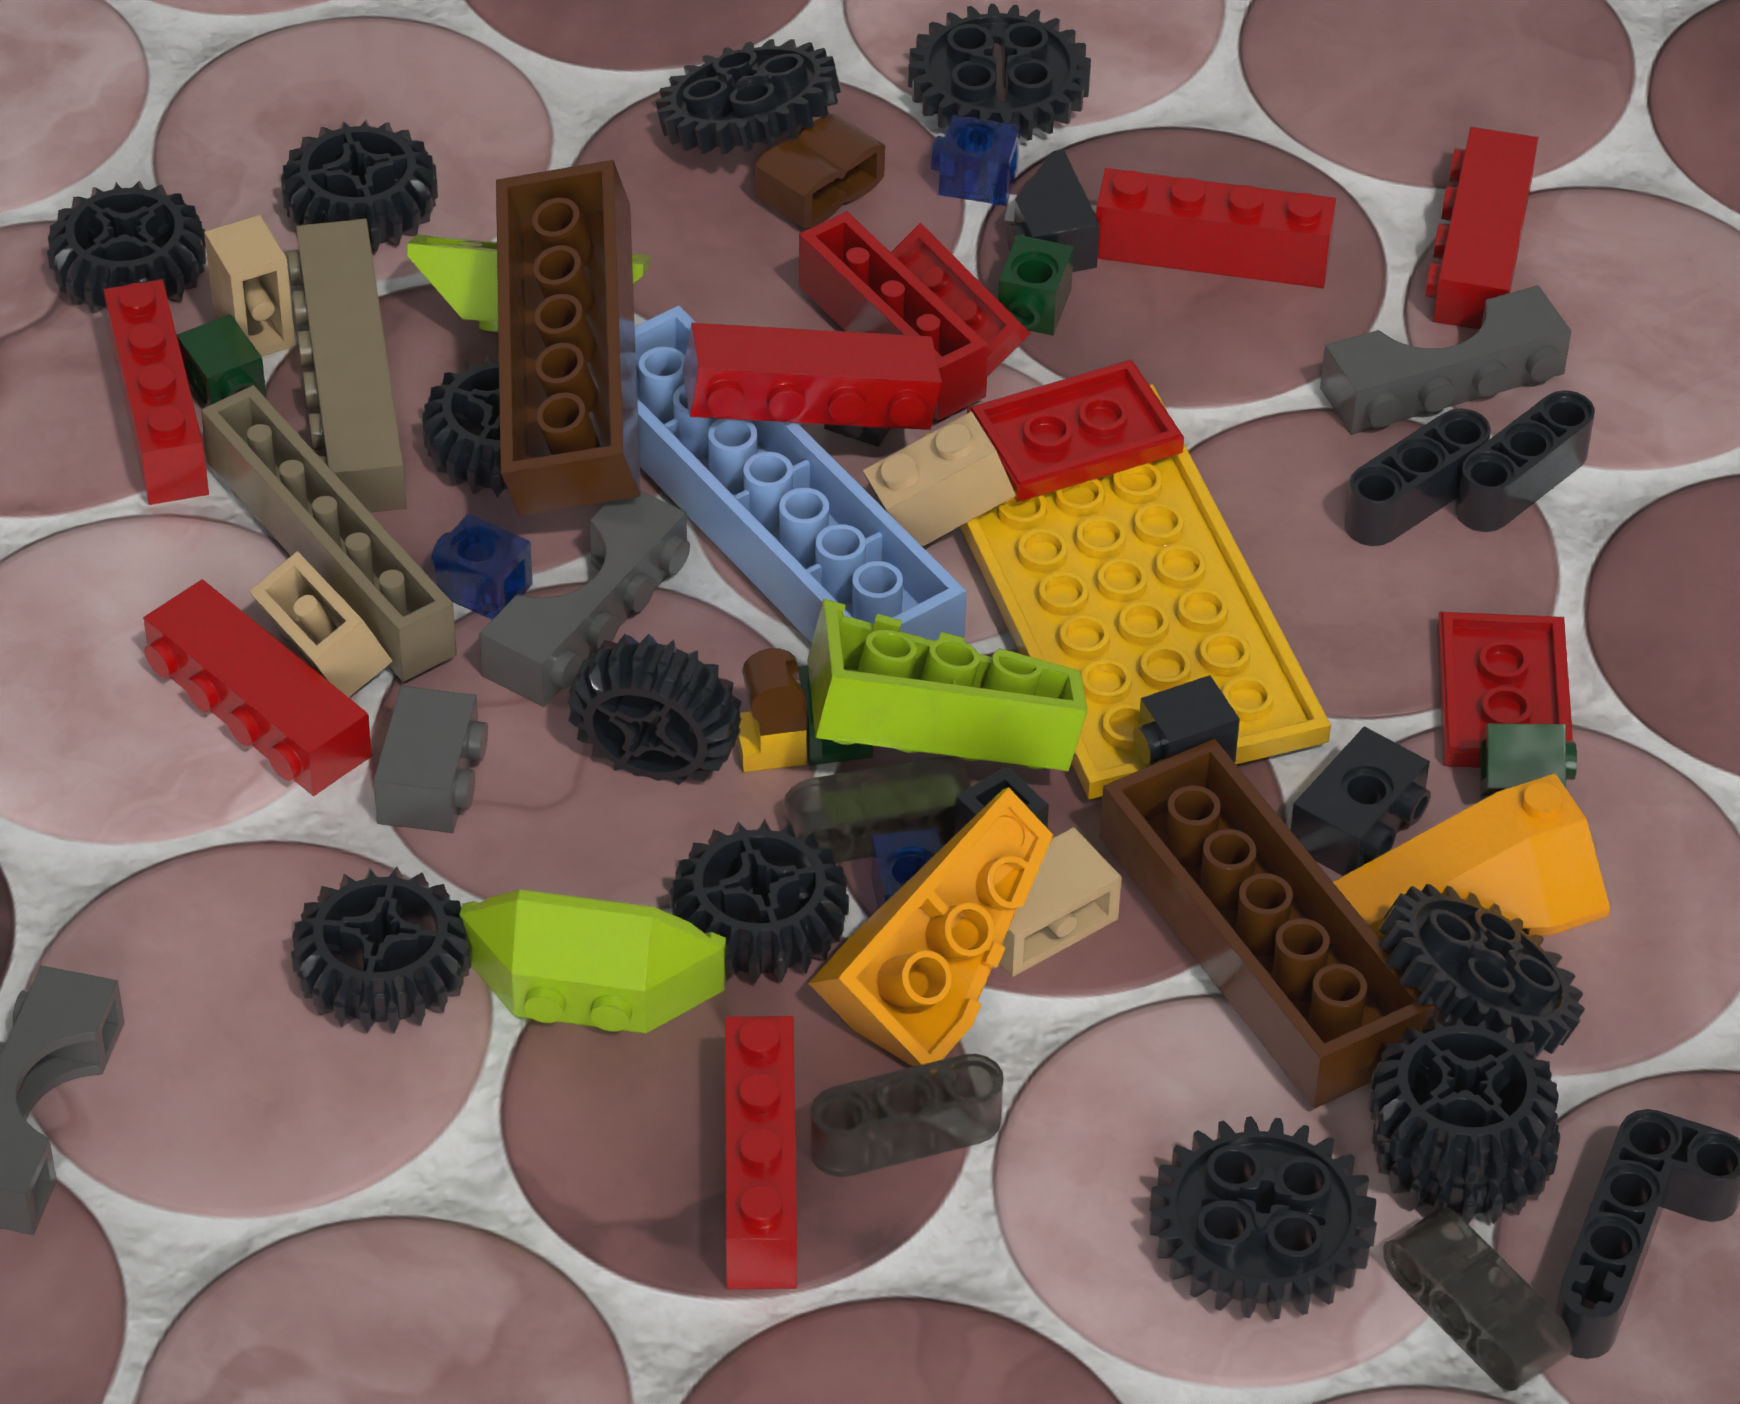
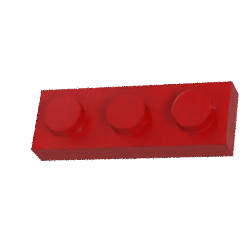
[891,222,1031,375]

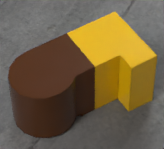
[736,648,807,773]

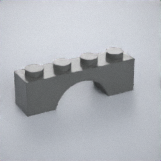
[1320,285,1571,435]
[479,491,690,707]
[0,965,125,1235]

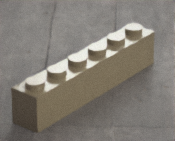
[287,219,407,513]
[201,385,457,682]

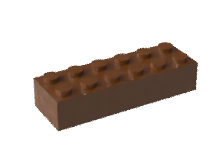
[496,160,641,516]
[1099,738,1435,1109]

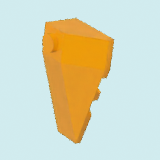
[1333,773,1610,940]
[808,788,1053,1074]

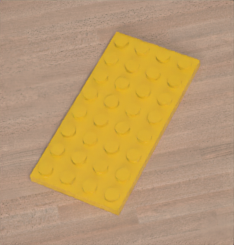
[925,384,1331,800]

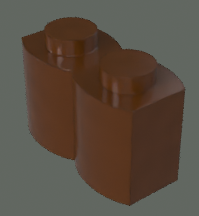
[755,114,885,228]

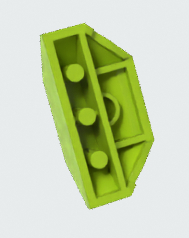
[407,235,652,332]
[459,889,727,1034]

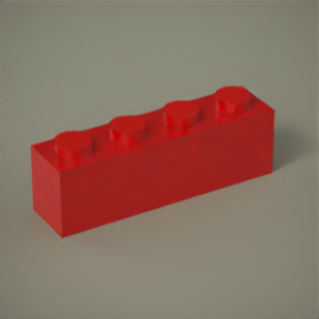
[1425,127,1539,330]
[1096,168,1336,289]
[799,211,989,421]
[104,279,209,505]
[683,323,942,430]
[143,579,372,797]
[725,1016,797,1289]

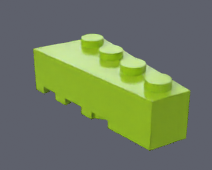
[807,598,1087,771]

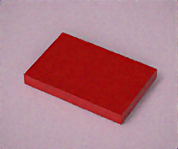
[967,359,1184,503]
[1437,612,1573,768]

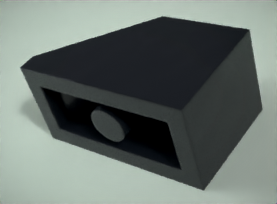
[1006,149,1100,272]

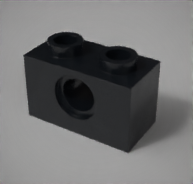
[1290,726,1431,876]

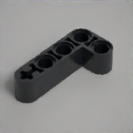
[1552,1109,1740,1359]

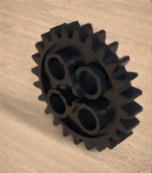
[908,3,1091,143]
[656,39,841,155]
[1378,884,1585,1057]
[1149,1116,1377,1319]

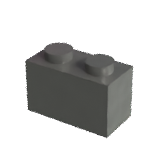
[373,686,488,833]

